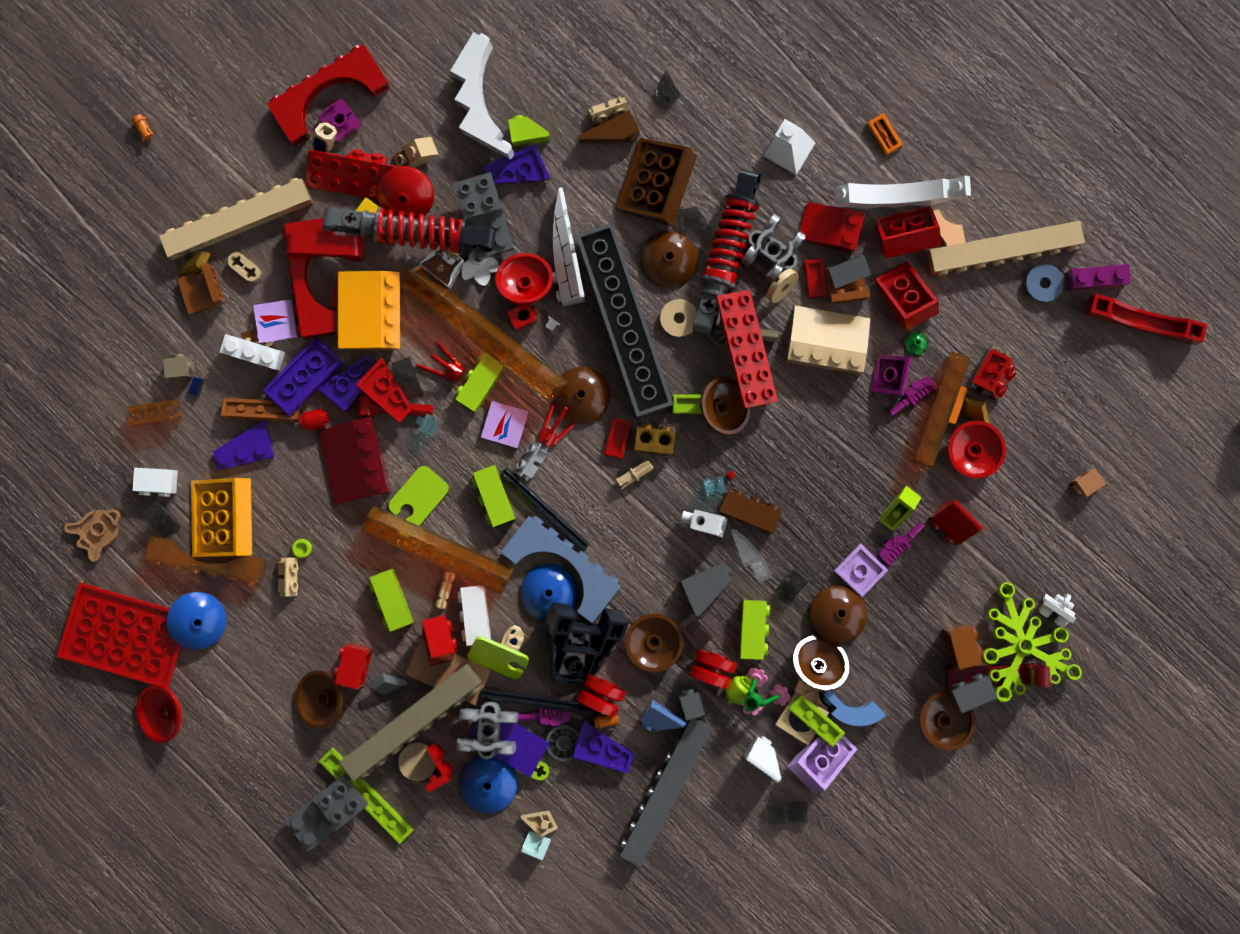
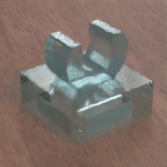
[415,414,441,438]

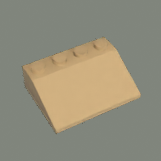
[785,306,870,375]

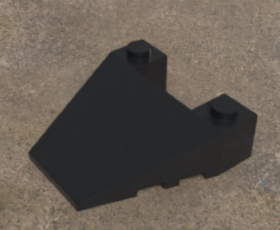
[546,602,629,685]

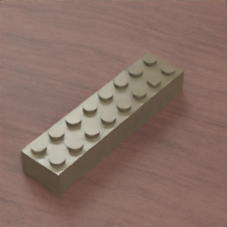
[340,663,482,781]

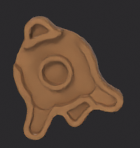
[64,509,121,562]

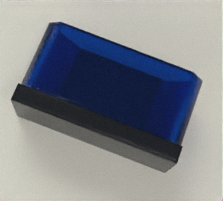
[188,376,205,397]

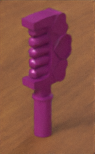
[888,376,938,417]
[878,521,925,566]
[518,708,570,726]

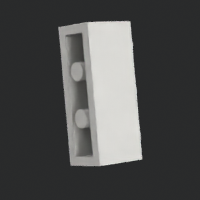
[220,334,285,370]
[458,585,491,646]

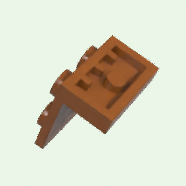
[177,263,226,315]
[824,267,870,305]

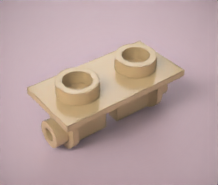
[589,97,629,126]
[278,558,298,596]

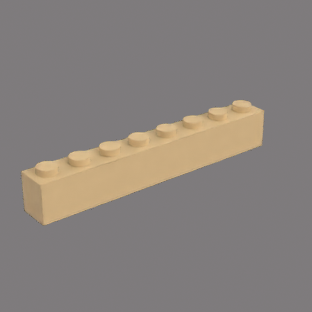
[159,178,313,260]
[927,221,1085,277]

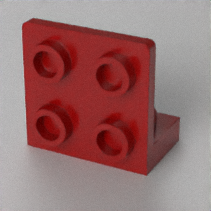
[973,349,1017,401]
[425,743,454,792]

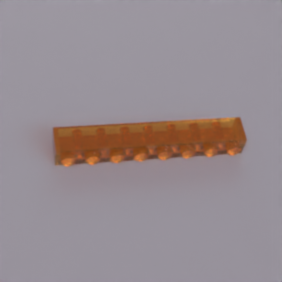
[361,506,514,595]

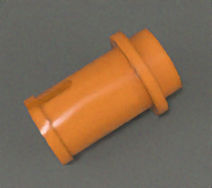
[132,114,153,141]
[594,714,619,730]

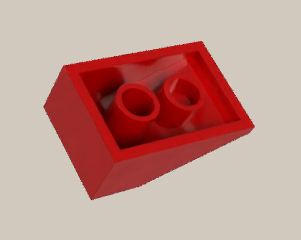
[800,202,865,254]
[875,261,939,331]
[928,500,984,545]

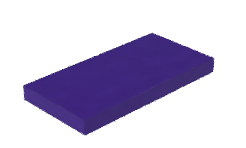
[262,337,344,417]
[464,705,550,778]

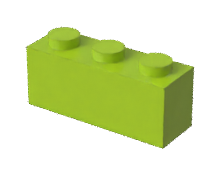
[455,351,507,413]
[471,465,516,527]
[369,569,414,632]
[739,600,770,660]

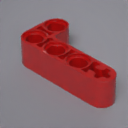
[286,233,365,262]

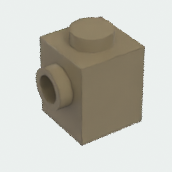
[163,354,195,380]

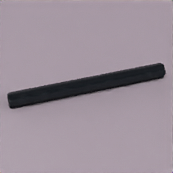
[500,468,589,550]
[480,689,594,715]

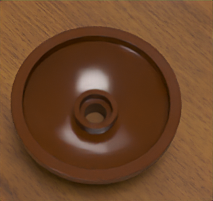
[641,230,698,287]
[553,367,610,424]
[700,377,751,435]
[810,586,867,644]
[625,614,683,672]
[793,636,849,691]
[295,670,343,729]
[919,691,976,750]

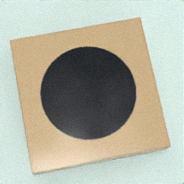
[775,691,829,745]

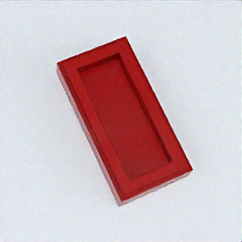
[803,258,828,299]
[604,418,632,459]

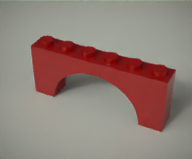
[267,44,390,147]
[283,218,337,339]

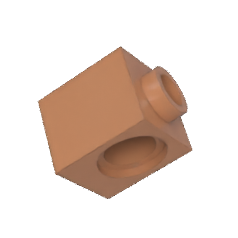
[1071,468,1106,497]

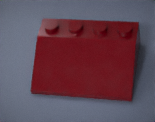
[318,417,391,505]

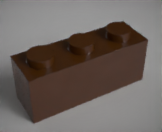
[719,488,782,534]

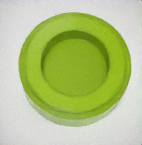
[292,539,312,558]

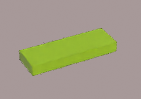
[788,694,845,748]

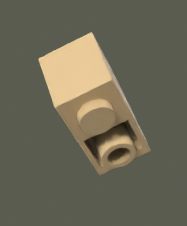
[393,137,438,168]

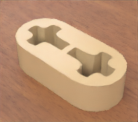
[228,252,262,283]

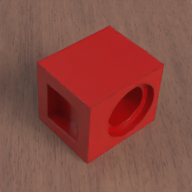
[507,304,538,332]

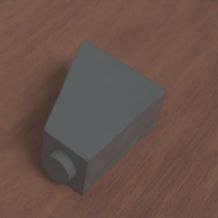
[680,563,732,617]

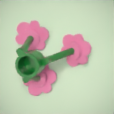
[742,668,791,715]

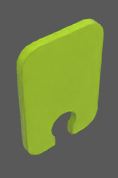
[389,466,449,528]
[467,636,529,679]

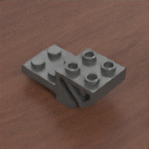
[454,172,514,260]
[284,774,369,852]

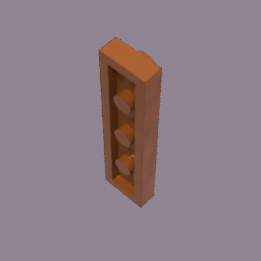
[221,398,300,422]

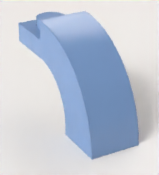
[821,690,886,726]

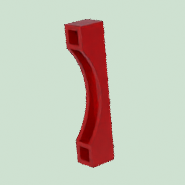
[1085,294,1208,345]

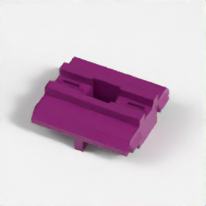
[318,99,362,142]

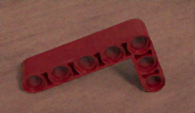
[946,663,1051,688]

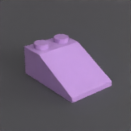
[787,734,857,794]

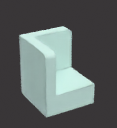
[521,830,551,860]

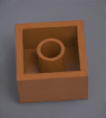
[942,624,983,670]

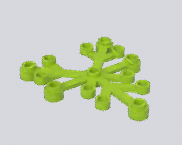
[982,582,1082,702]

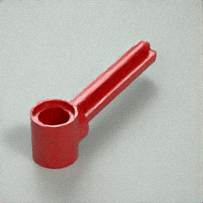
[357,396,434,417]

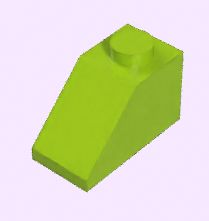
[508,115,550,147]
[878,486,921,531]

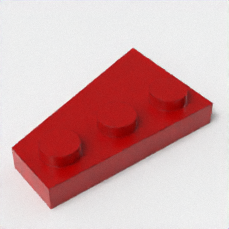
[356,357,413,424]

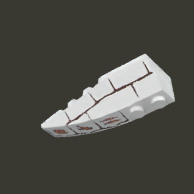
[552,187,585,306]

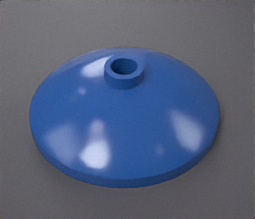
[521,564,578,621]
[167,592,226,650]
[459,756,517,813]

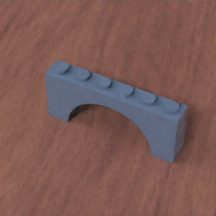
[501,515,621,623]

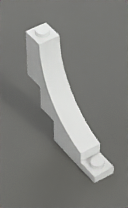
[450,32,515,160]
[834,176,971,210]

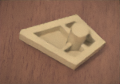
[520,810,558,837]

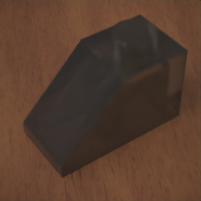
[391,357,424,401]

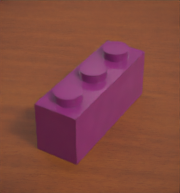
[1066,264,1131,291]

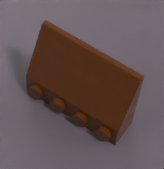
[615,138,697,226]

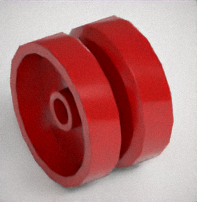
[689,649,738,689]
[577,674,627,717]

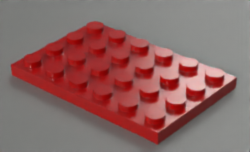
[56,582,182,689]

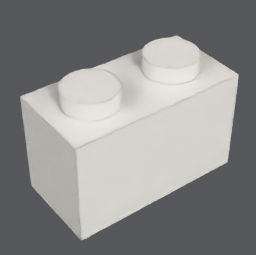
[133,468,178,497]

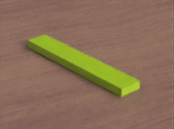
[318,747,414,844]

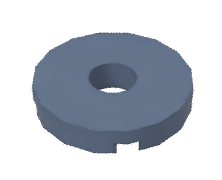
[1025,264,1064,303]

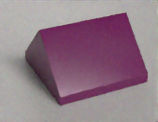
[870,355,911,398]

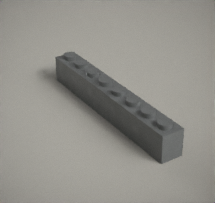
[618,718,712,867]

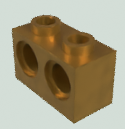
[634,424,675,455]

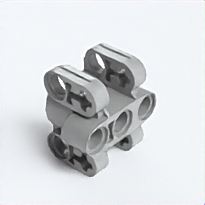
[741,214,806,284]
[456,701,518,759]

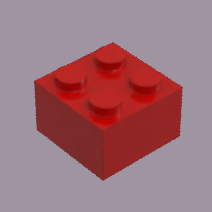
[421,615,457,666]
[333,643,373,689]

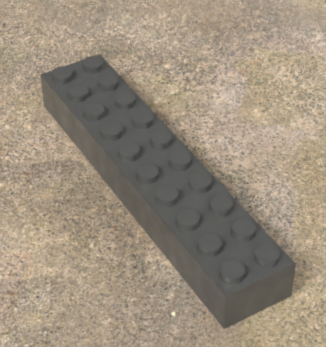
[576,223,673,418]

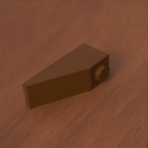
[578,111,640,144]

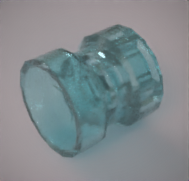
[703,476,726,498]

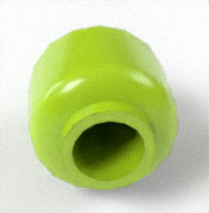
[725,676,752,705]

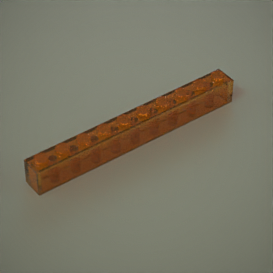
[400,266,568,402]

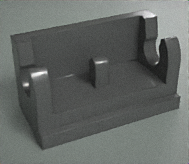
[825,255,871,289]

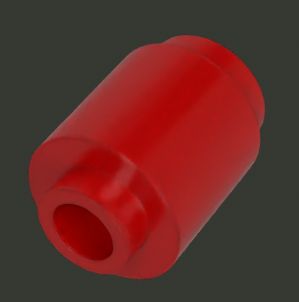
[299,408,329,431]

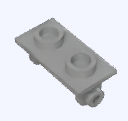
[515,441,548,481]

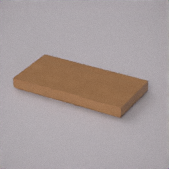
[405,639,491,706]

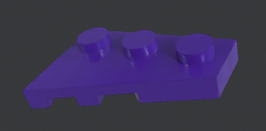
[483,144,550,185]
[318,355,377,412]
[213,421,274,471]
[572,720,634,773]

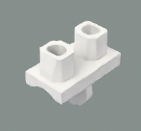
[1039,594,1076,627]

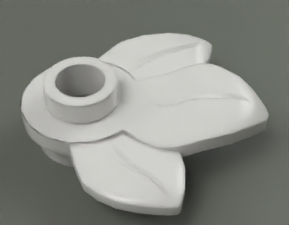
[462,250,499,286]

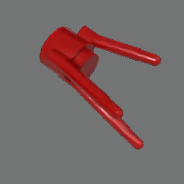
[416,342,464,382]
[538,404,575,448]

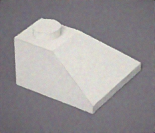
[764,119,815,176]
[743,736,781,782]

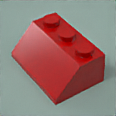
[875,205,942,259]

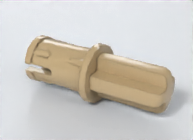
[616,460,653,489]

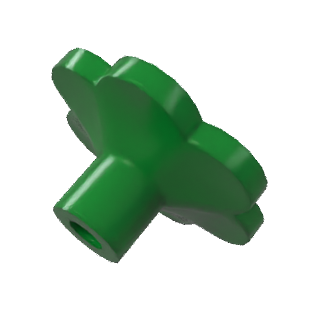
[904,332,928,355]

